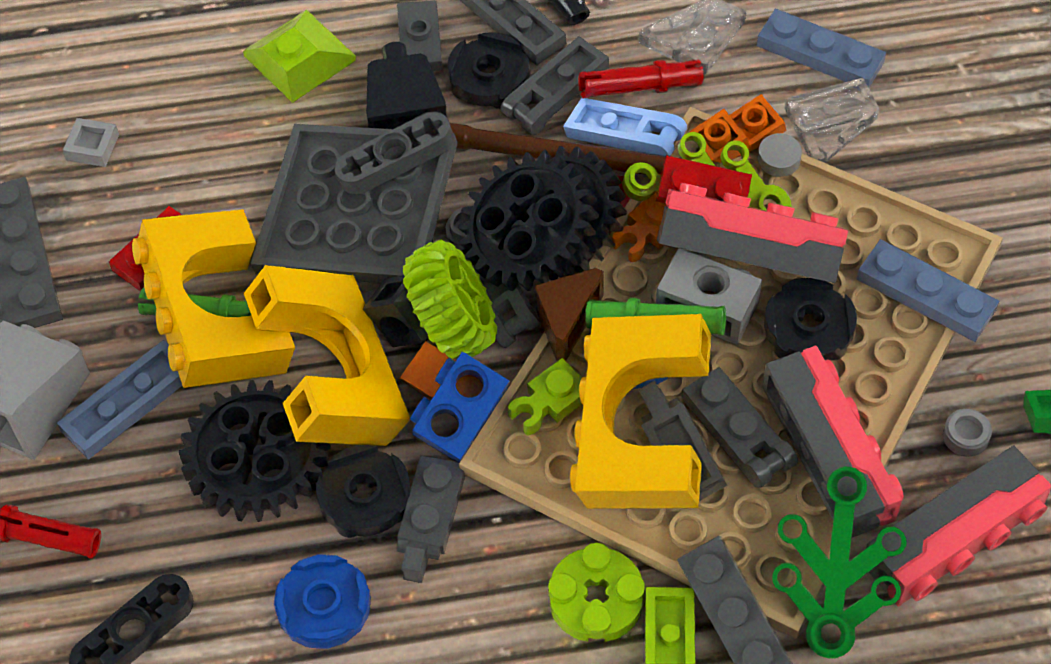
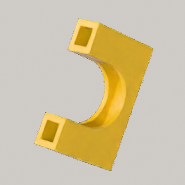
[132,209,295,388]
[244,265,410,446]
[570,314,711,509]

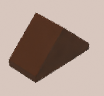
[535,268,604,361]

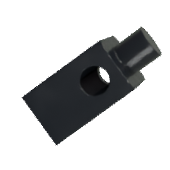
[366,42,447,129]

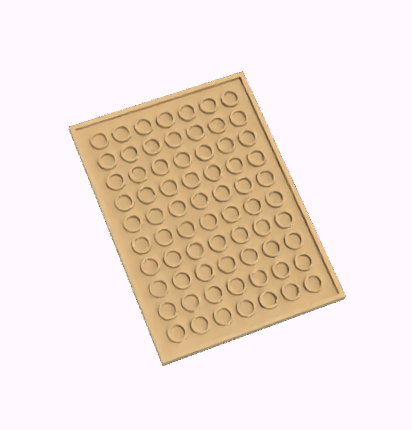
[459,107,1003,639]

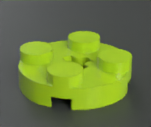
[548,543,645,642]

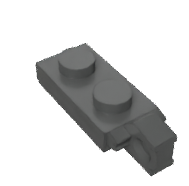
[639,381,728,501]
[397,455,466,583]

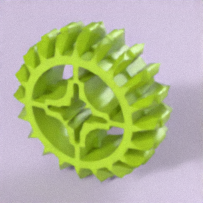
[403,239,497,360]

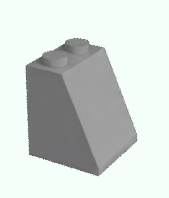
[0,320,90,460]

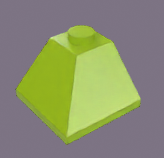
[243,10,356,103]

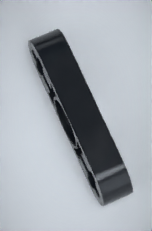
[69,574,194,664]

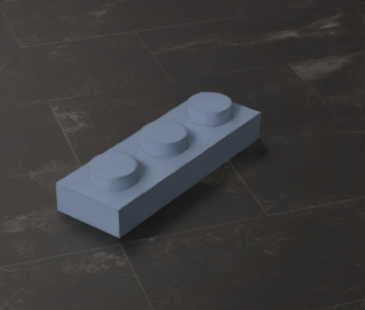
[757,8,886,91]
[856,239,999,342]
[57,340,182,460]

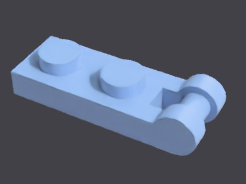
[563,98,687,156]

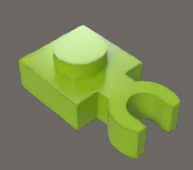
[508,358,582,436]

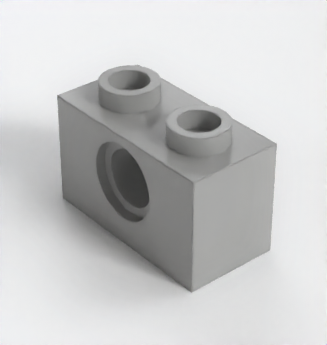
[656,248,762,345]

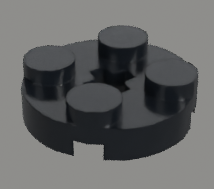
[448,32,530,109]
[764,278,857,360]
[316,445,411,538]

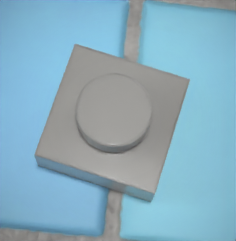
[63,118,119,167]

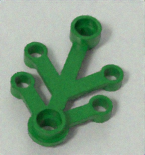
[772,466,907,659]

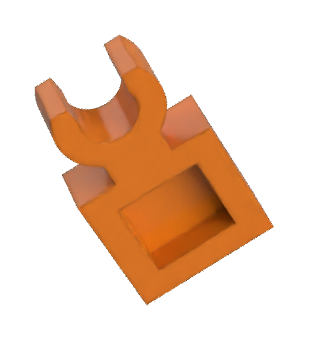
[612,193,666,262]

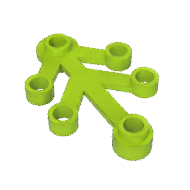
[622,132,792,210]

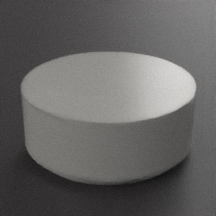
[758,133,802,177]
[943,409,992,457]

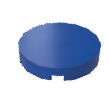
[274,554,371,649]

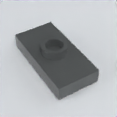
[397,0,443,71]

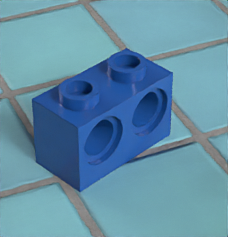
[410,351,510,463]

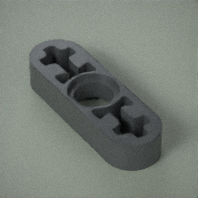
[335,112,454,194]

